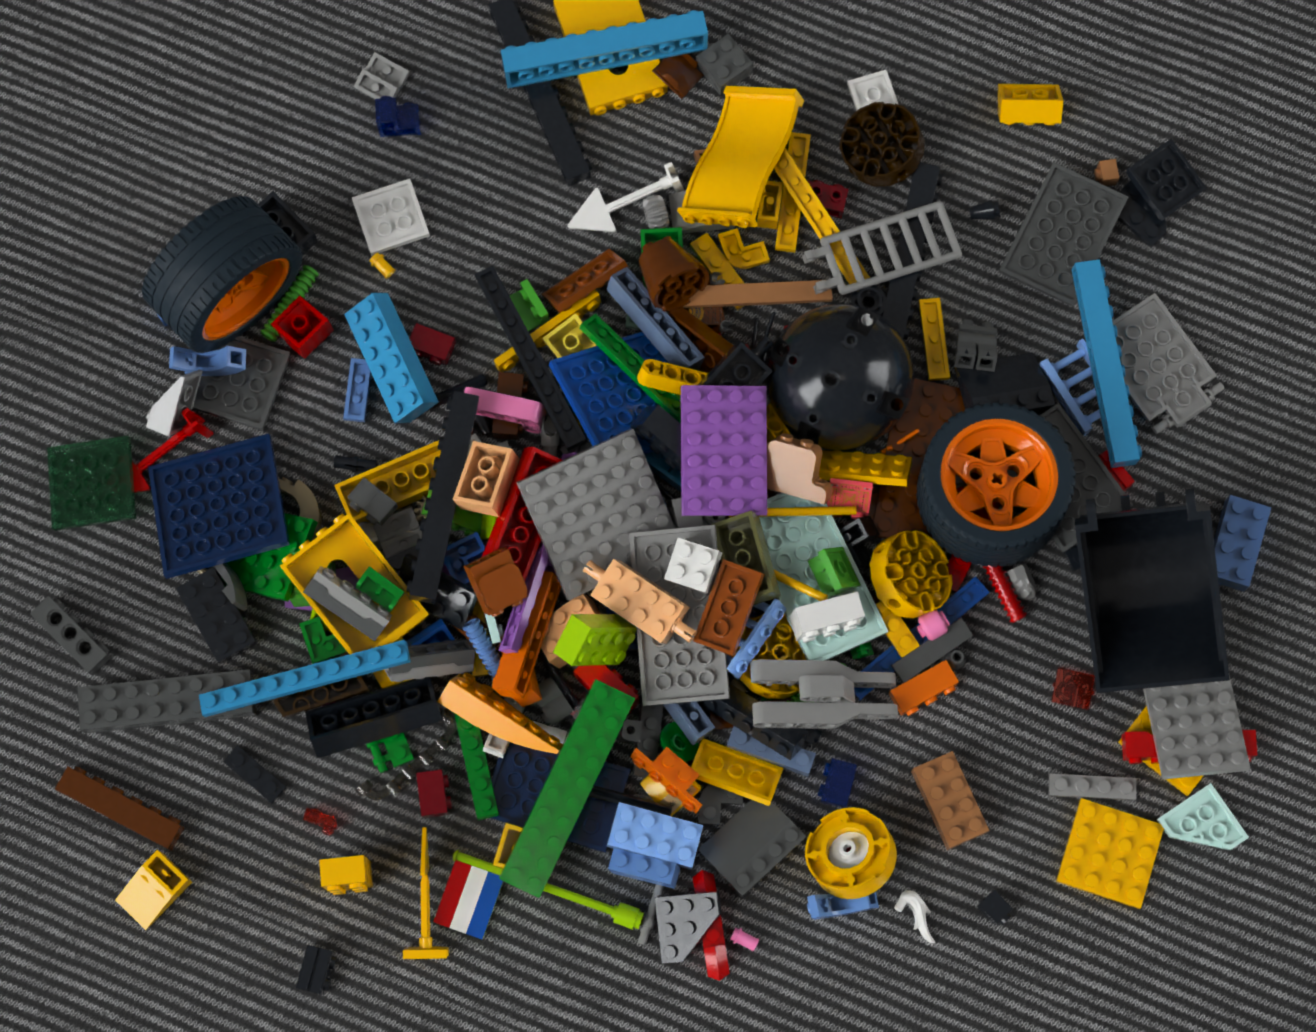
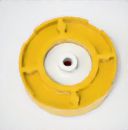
[805,807,897,899]

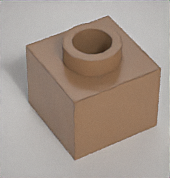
[1094,159,1119,186]

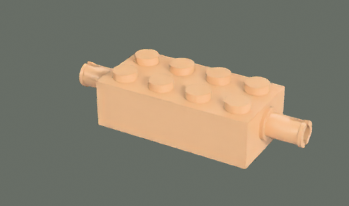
[583,559,697,644]

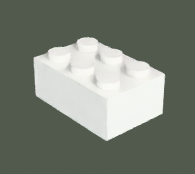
[789,591,865,643]

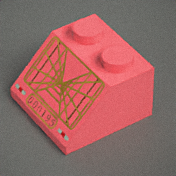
[826,478,873,520]

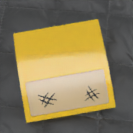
[640,775,701,816]

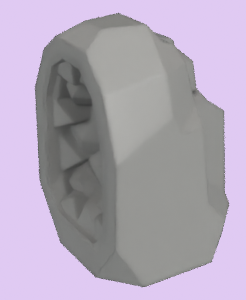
[1005,563,1036,600]

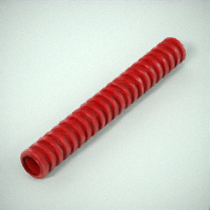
[957,486,1027,623]

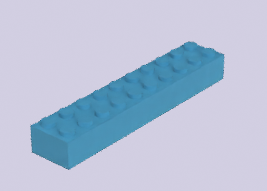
[501,10,708,88]

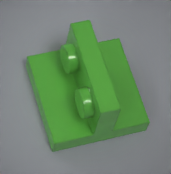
[808,547,861,599]

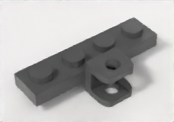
[616,695,663,778]

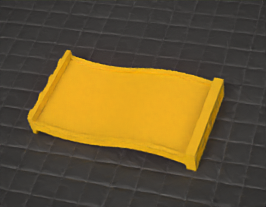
[677,86,804,228]

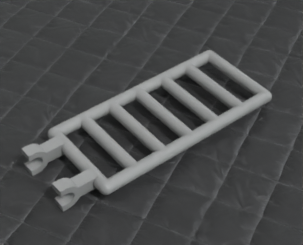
[802,201,962,295]

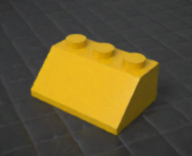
[998,84,1064,125]

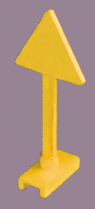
[403,827,449,959]

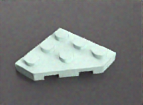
[1156,783,1249,850]

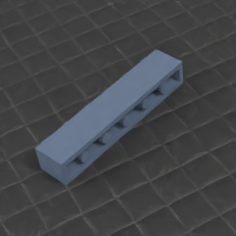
[606,267,705,371]

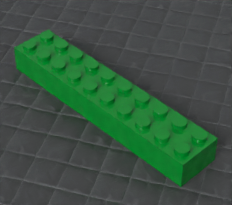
[499,679,635,898]

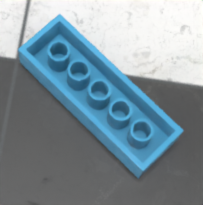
[344,293,439,423]

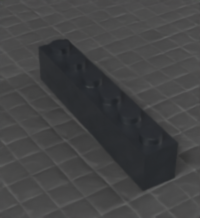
[697,683,808,760]

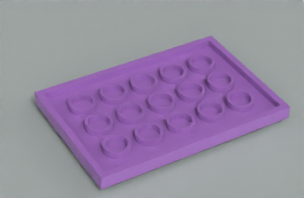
[681,385,767,516]

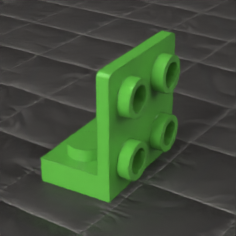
[510,279,549,332]

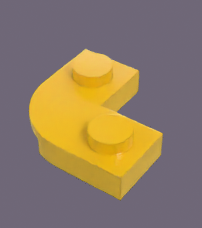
[718,228,770,269]

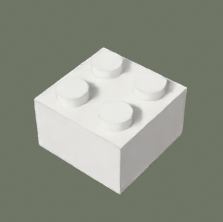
[664,538,722,594]

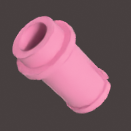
[730,928,759,951]

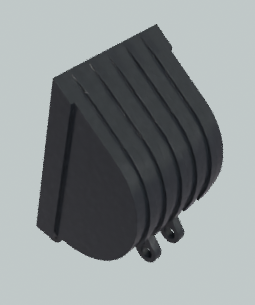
[1075,488,1230,693]

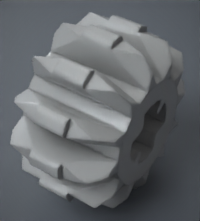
[642,195,669,229]

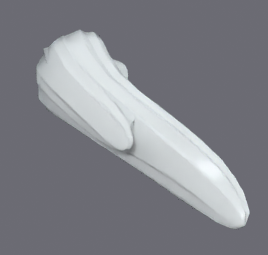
[894,890,935,943]

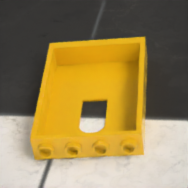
[553,0,668,116]
[280,513,429,654]

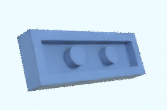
[343,358,371,422]

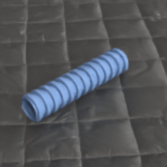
[462,618,507,698]

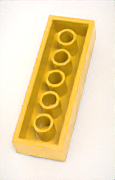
[334,440,441,524]

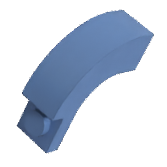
[169,346,246,376]
[807,892,879,920]

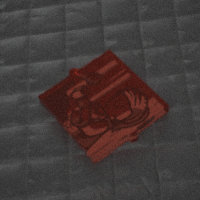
[1051,667,1095,710]

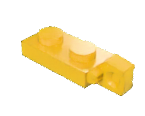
[875,601,920,658]

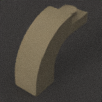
[278,477,322,541]

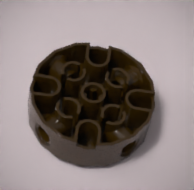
[839,102,925,187]

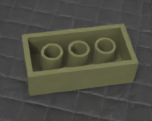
[711,511,781,605]

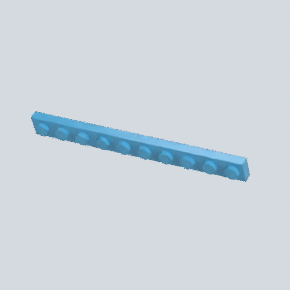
[199,640,411,717]

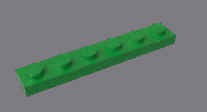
[454,713,499,820]

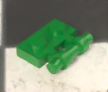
[366,732,414,774]

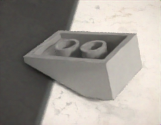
[146,370,203,436]

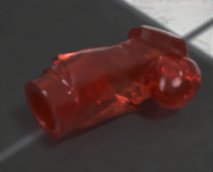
[303,808,337,836]

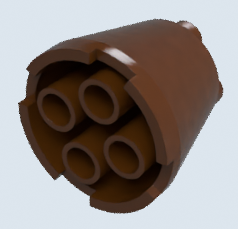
[639,236,709,311]

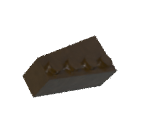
[272,653,369,719]

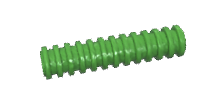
[260,265,319,342]

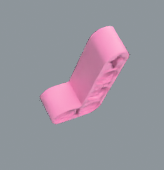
[464,387,546,434]

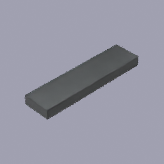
[891,617,973,683]

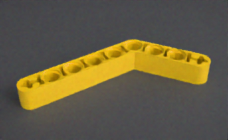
[637,359,791,446]

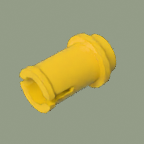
[369,253,396,279]

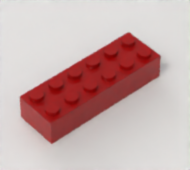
[482,446,563,582]

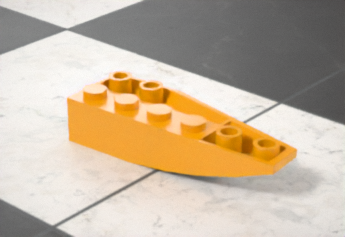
[437,672,563,754]

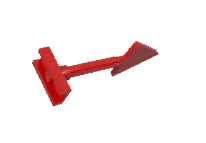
[102,407,214,497]

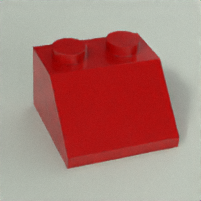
[271,296,334,359]

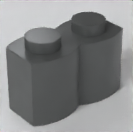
[348,478,398,526]
[533,677,575,727]

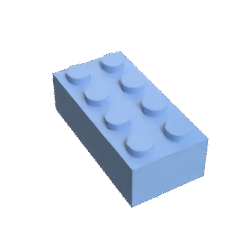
[606,802,703,870]

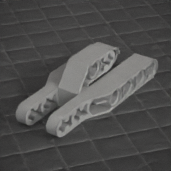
[750,659,899,729]

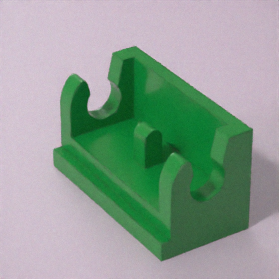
[355,566,404,613]

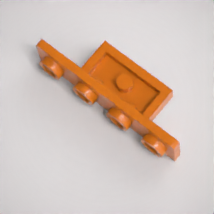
[631,747,702,813]

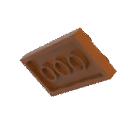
[542,249,628,313]
[693,559,765,656]

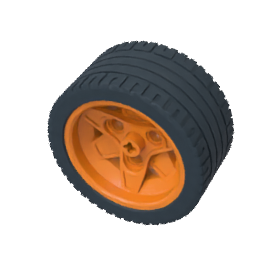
[142,196,302,353]
[916,402,1076,567]

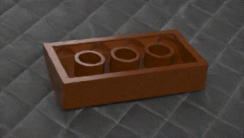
[669,307,734,373]

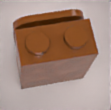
[463,547,528,616]

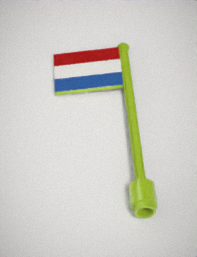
[433,849,644,940]

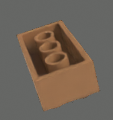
[911,751,990,851]

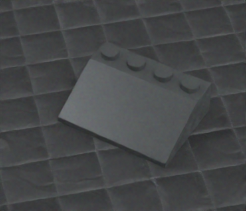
[698,800,806,898]

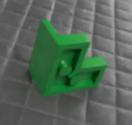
[299,617,349,664]

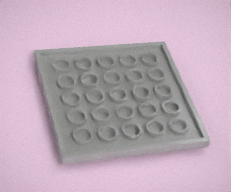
[516,428,675,600]

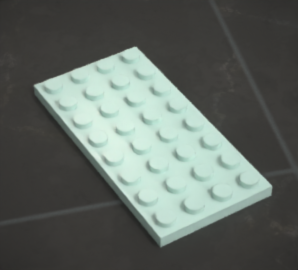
[759,493,889,661]

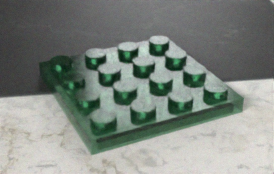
[47,436,136,531]

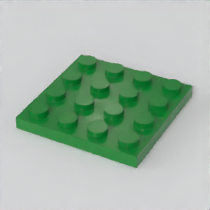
[221,513,318,602]

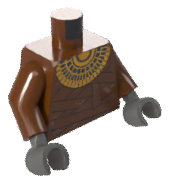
[686,272,734,335]

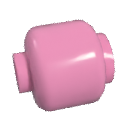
[916,610,950,641]

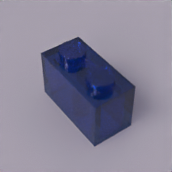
[818,758,857,808]

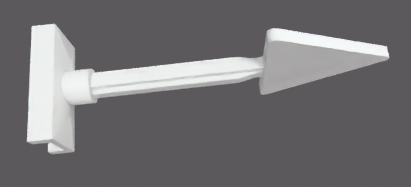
[567,162,684,232]

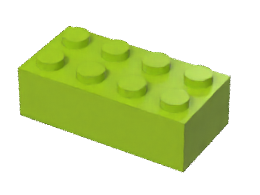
[553,614,637,666]

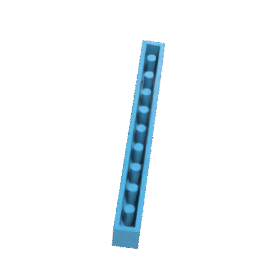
[1071,259,1142,468]

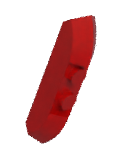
[692,869,729,981]

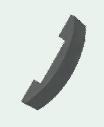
[208,563,247,611]

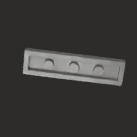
[1048,773,1137,801]

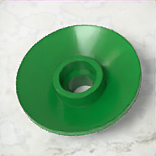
[660,722,699,763]

